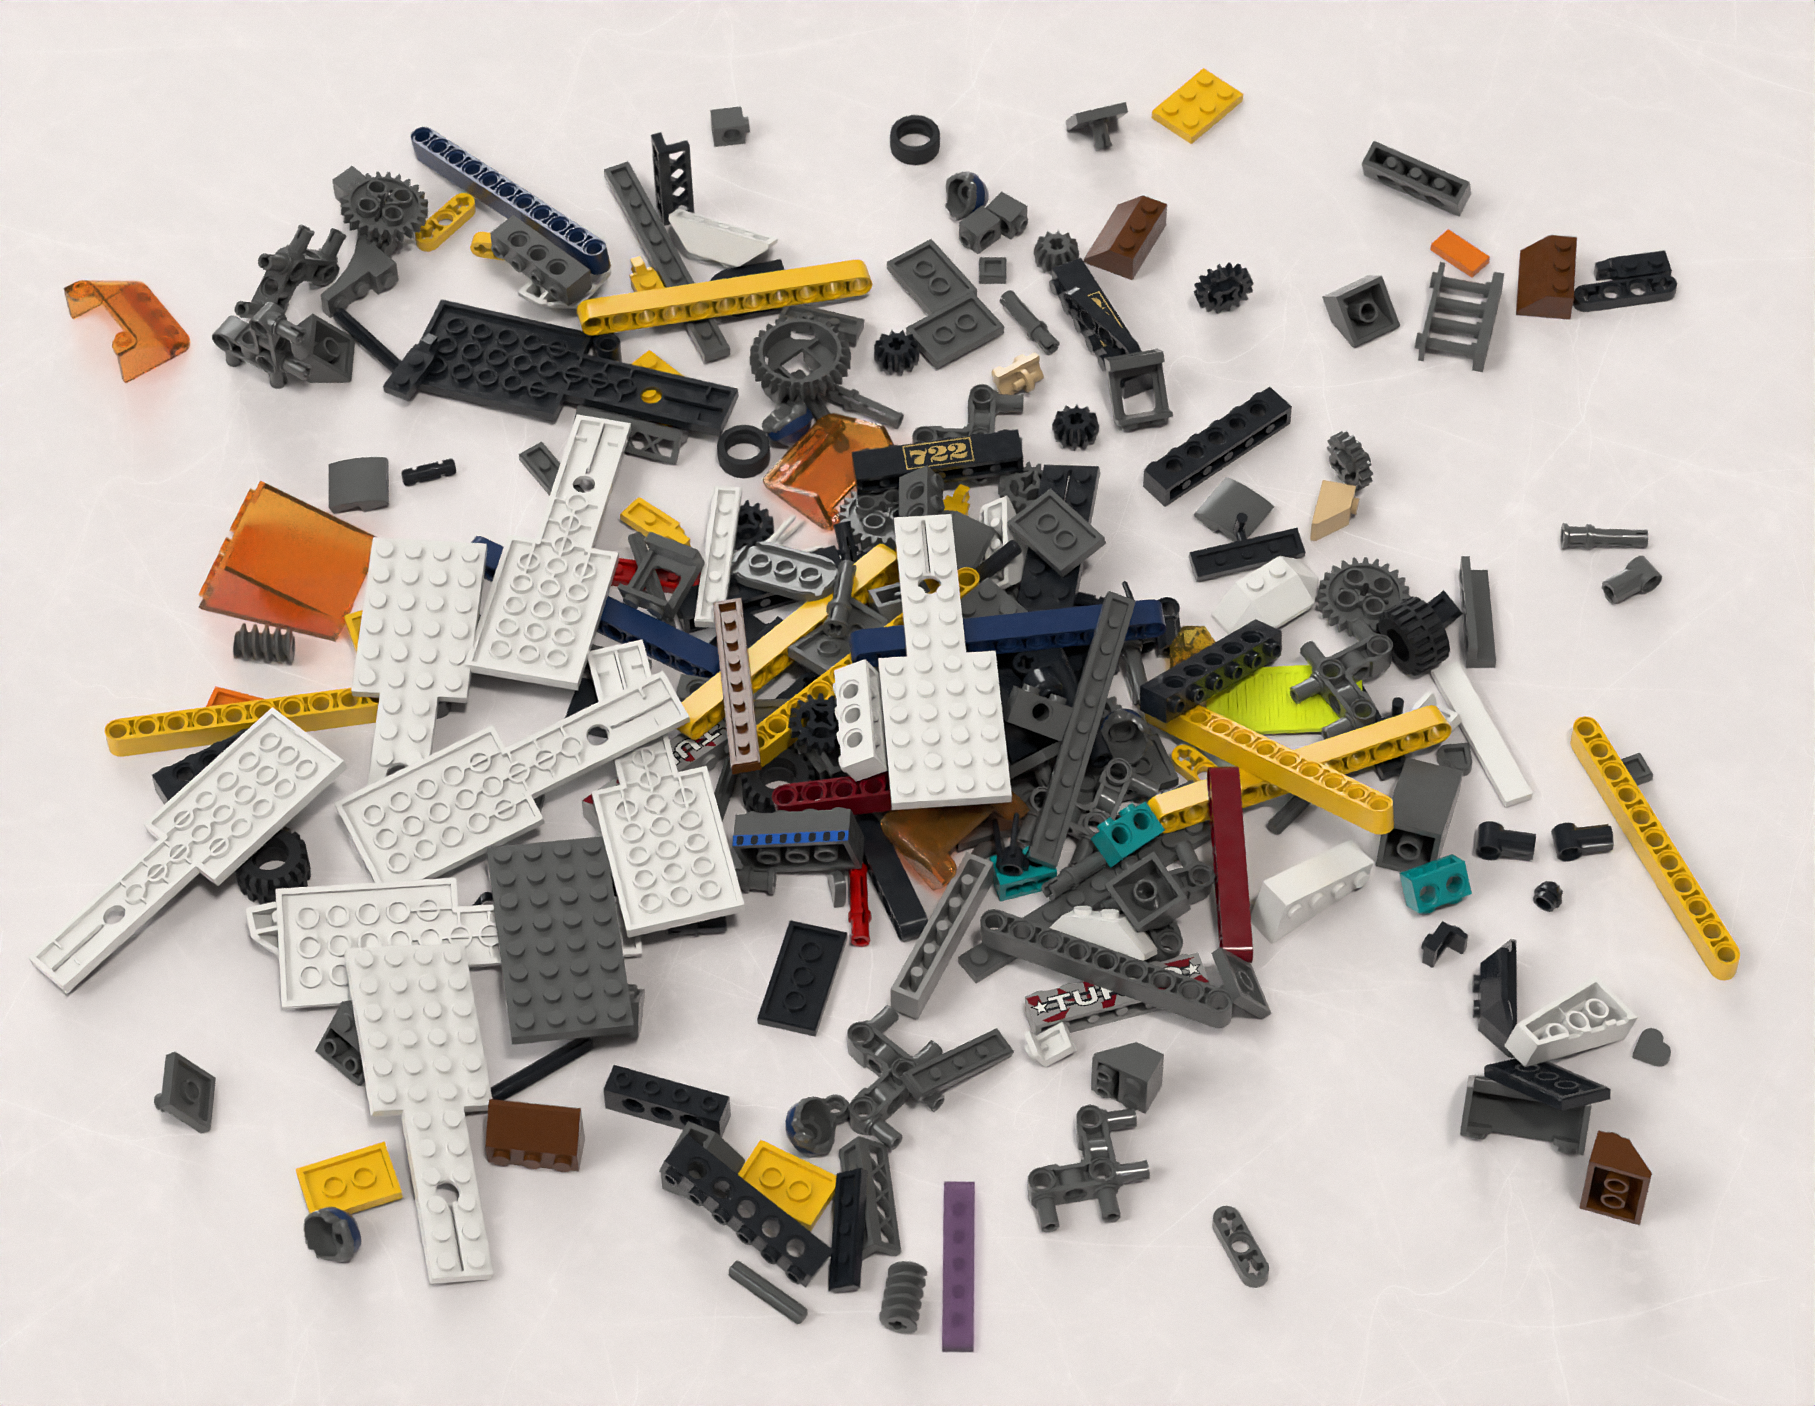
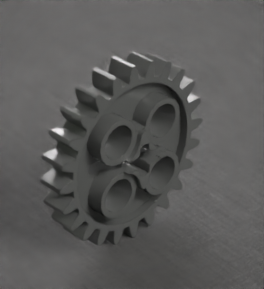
[340,171,428,244]
[838,489,899,550]
[1317,557,1411,637]

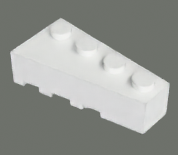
[1251,839,1374,944]
[1504,975,1638,1067]

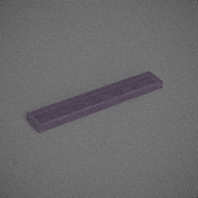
[942,1181,975,1352]

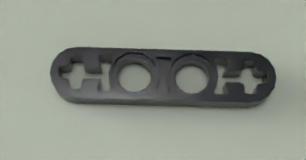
[1573,274,1677,312]
[1063,287,1141,356]

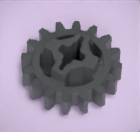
[1327,431,1373,491]
[998,462,1043,515]

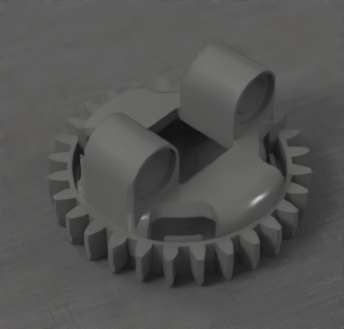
[749,314,851,407]

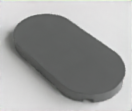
[732,542,838,601]

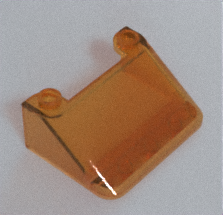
[63,280,191,383]
[762,413,894,531]
[881,791,1030,891]

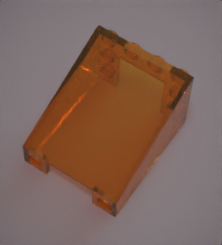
[198,480,376,642]

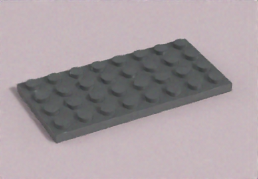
[486,836,634,1045]

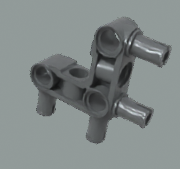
[234,224,347,319]
[212,302,313,389]
[912,384,1024,484]
[1290,617,1393,740]
[1017,758,1161,866]
[1100,840,1215,963]
[847,1005,945,1150]
[1028,1105,1150,1232]

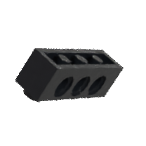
[152,727,250,805]
[603,1065,731,1138]

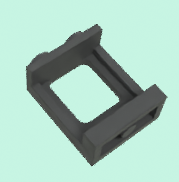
[1104,349,1173,430]
[617,532,705,620]

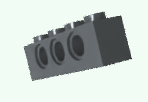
[1362,141,1471,217]
[490,215,592,306]
[899,465,945,572]

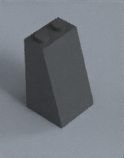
[1376,757,1463,872]

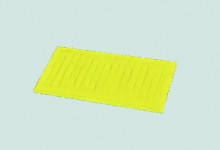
[1206,665,1363,735]

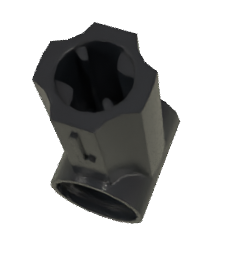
[592,333,622,362]
[1156,597,1183,658]
[1475,821,1536,861]
[1551,823,1614,862]

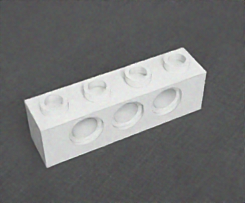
[833,659,888,782]

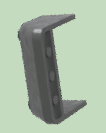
[1460,1075,1592,1156]

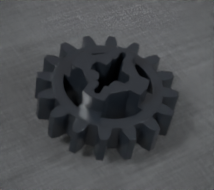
[1194,262,1254,313]
[734,500,774,551]
[788,693,840,755]

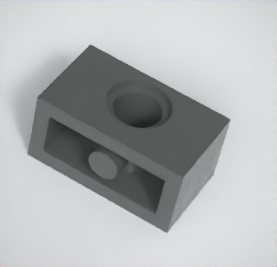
[1003,683,1074,741]

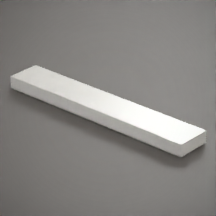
[694,486,742,628]
[1431,661,1533,808]

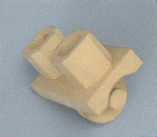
[991,352,1044,395]

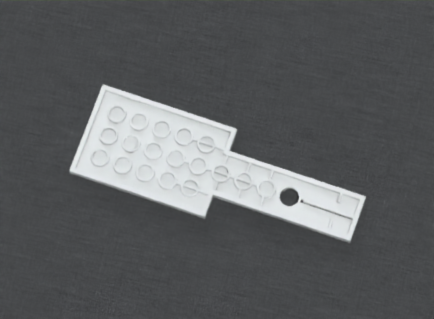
[465,415,631,690]
[878,514,1012,810]
[351,537,488,857]
[588,640,745,938]
[334,670,690,883]
[28,707,348,993]
[275,877,642,1009]
[344,943,493,1284]

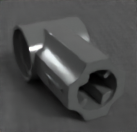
[1601,555,1662,604]

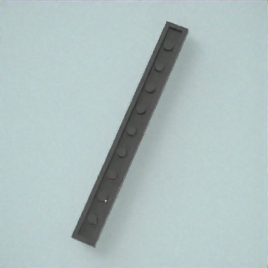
[604,161,730,363]
[1027,591,1136,869]
[958,821,1211,983]

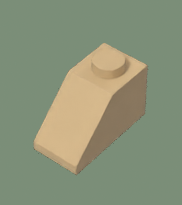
[1310,480,1360,541]

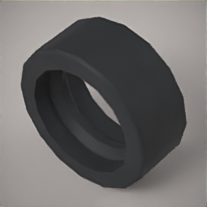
[890,115,940,165]
[717,425,771,478]

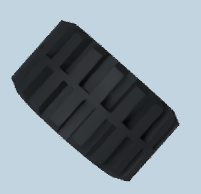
[1379,596,1450,676]
[741,747,815,813]
[235,826,311,905]

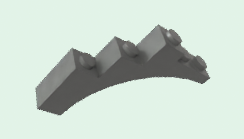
[320,166,399,318]

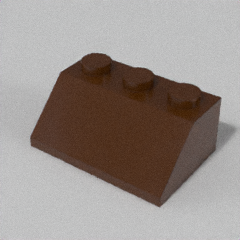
[1084,195,1167,280]
[1516,235,1577,320]
[485,1099,585,1172]
[1579,1130,1652,1226]

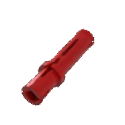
[848,863,872,947]

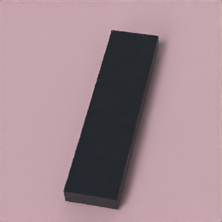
[829,1168,868,1294]

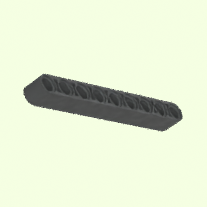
[980,909,1233,1028]

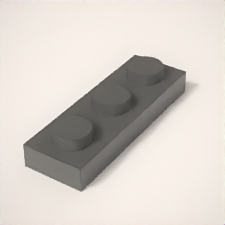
[778,304,865,344]

